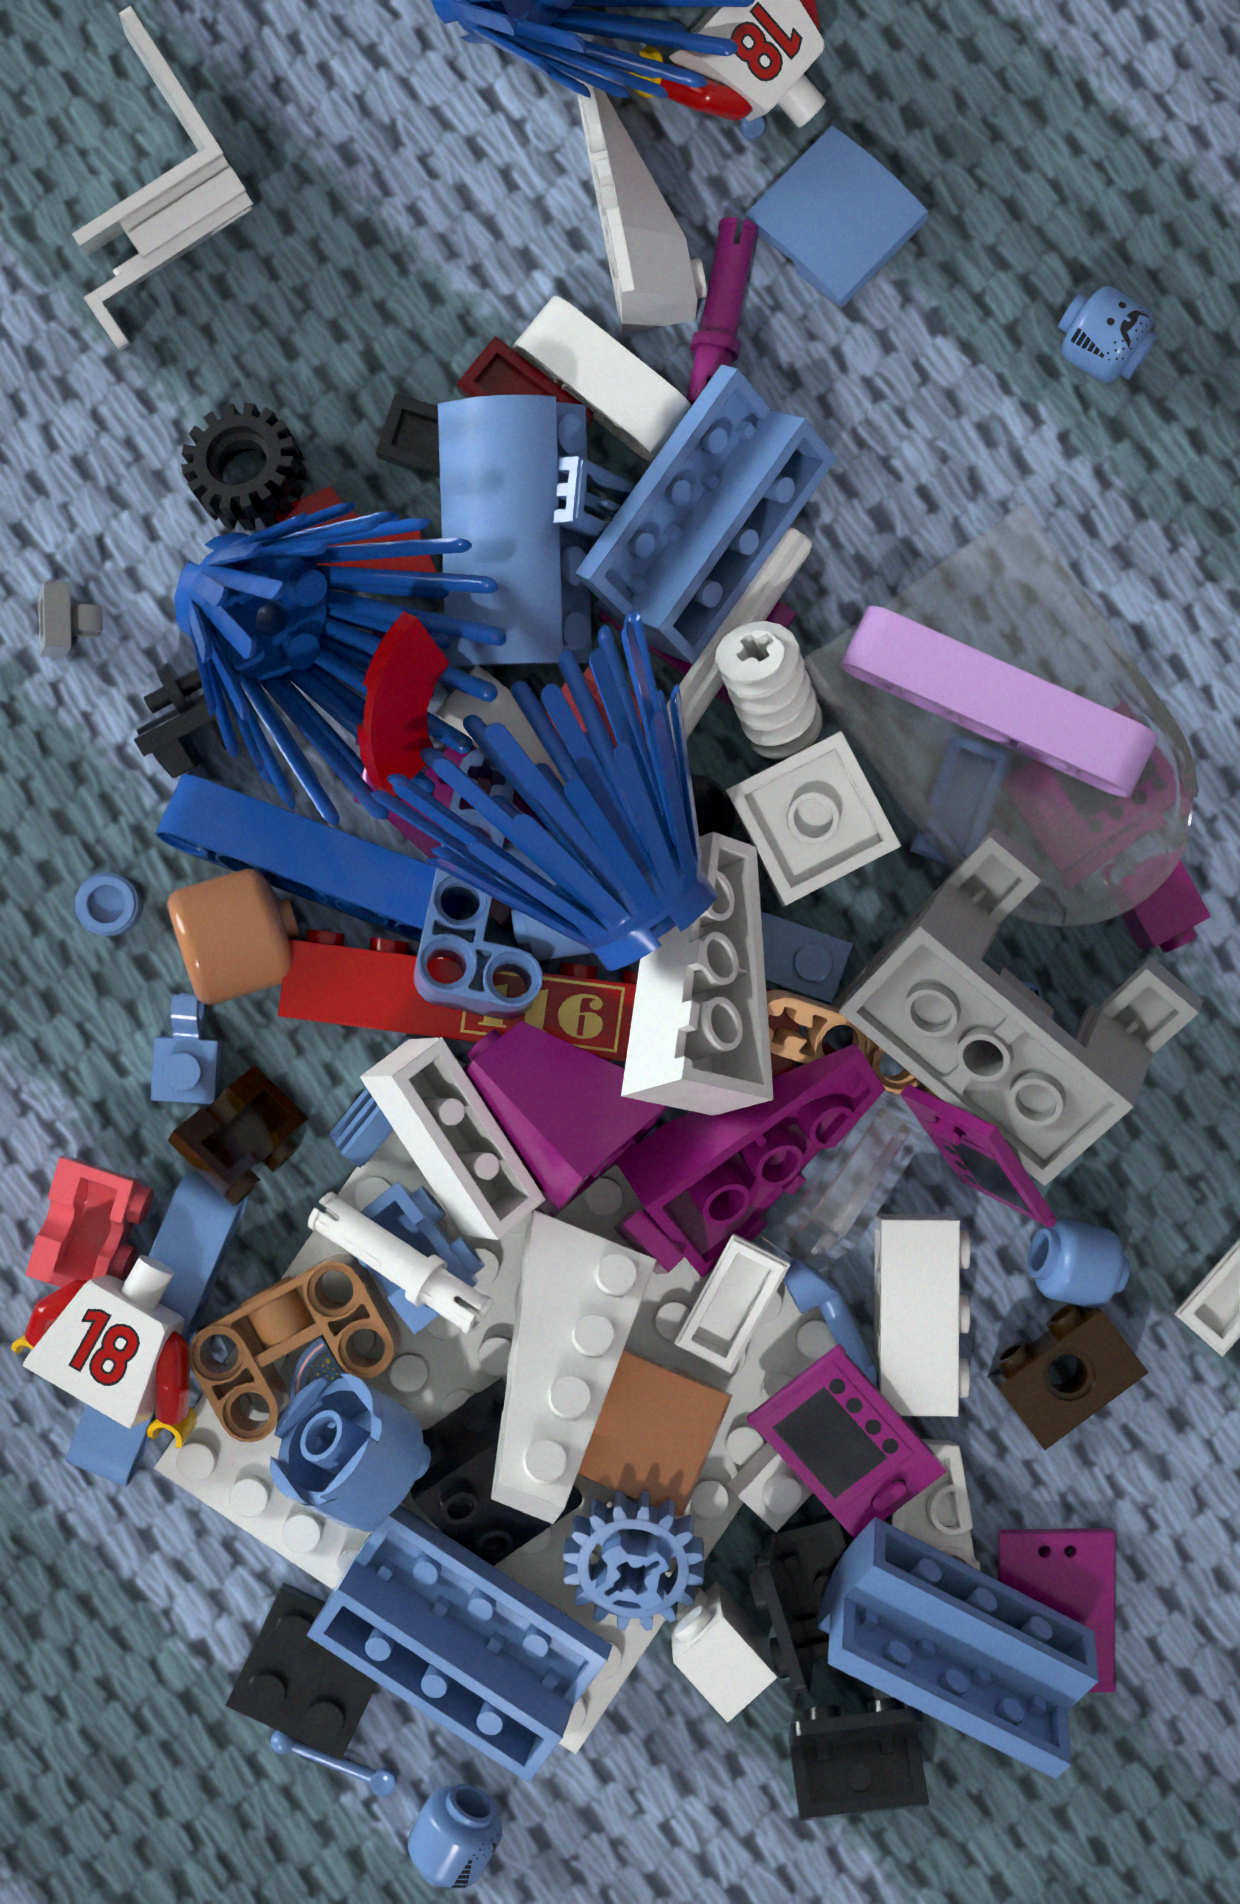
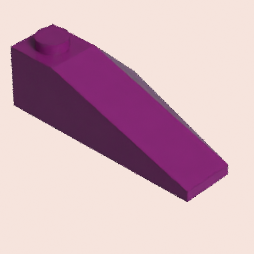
[615,1044,886,1277]

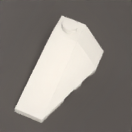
[576,78,707,334]

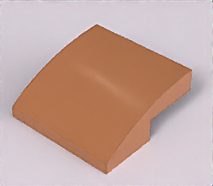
[578,1347,733,1516]

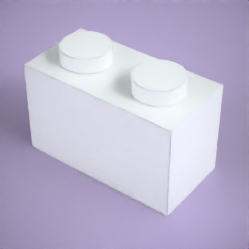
[670,1581,777,1723]

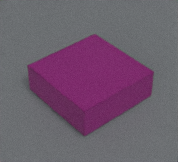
[613,1209,684,1275]

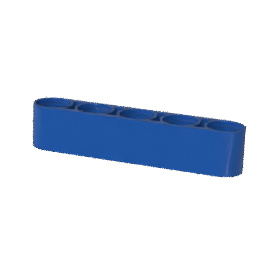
[155,774,467,942]

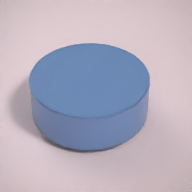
[75,873,143,936]

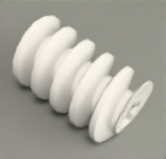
[715,621,822,760]

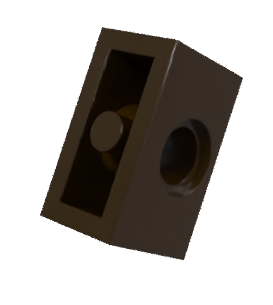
[987,1304,1149,1450]

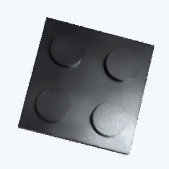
[225,1583,377,1760]

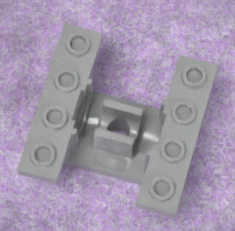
[831,826,1203,1186]

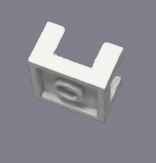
[725,731,901,909]

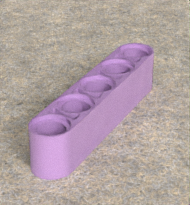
[840,606,1159,798]

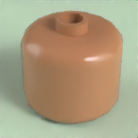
[167,869,299,1005]

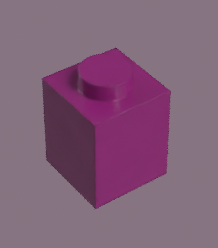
[1103,849,1211,953]

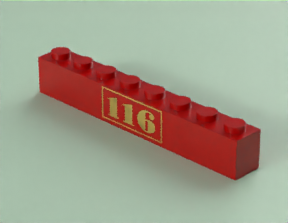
[278,929,799,1078]

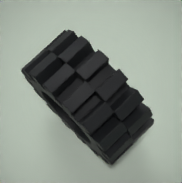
[181,403,307,531]

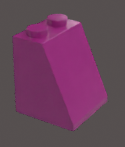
[463,1021,669,1218]

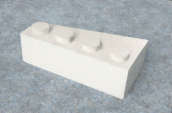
[621,832,774,1116]
[491,1210,657,1524]

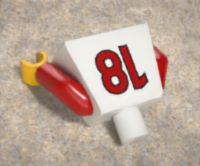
[627,0,826,128]
[11,1255,197,1449]

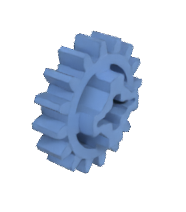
[563,1490,704,1631]

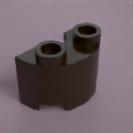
[167,1065,309,1207]

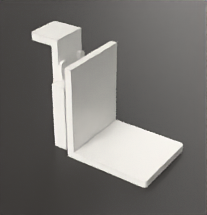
[72,6,253,351]

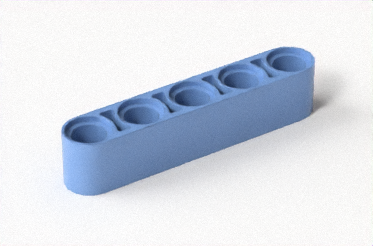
[66,1171,249,1487]

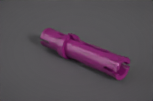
[685,217,759,405]

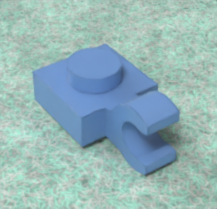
[151,992,223,1104]

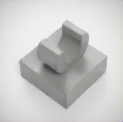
[38,582,103,657]

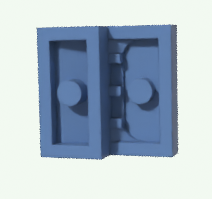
[745,125,929,308]

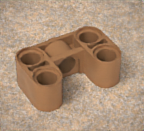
[188,1254,401,1443]

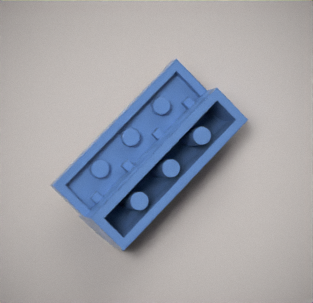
[574,364,837,665]
[438,395,592,666]
[306,1505,612,1783]
[816,1517,1099,1779]

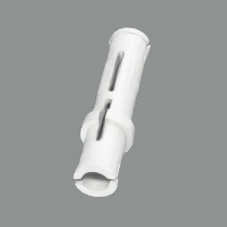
[308,1192,493,1335]

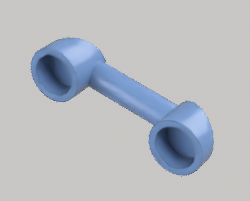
[783,1259,878,1389]

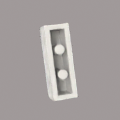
[360,1037,546,1240]
[873,1214,970,1417]

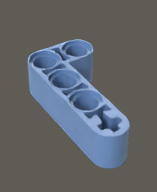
[414,748,542,1019]

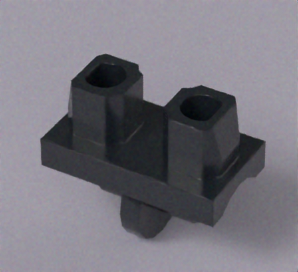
[134,663,246,778]

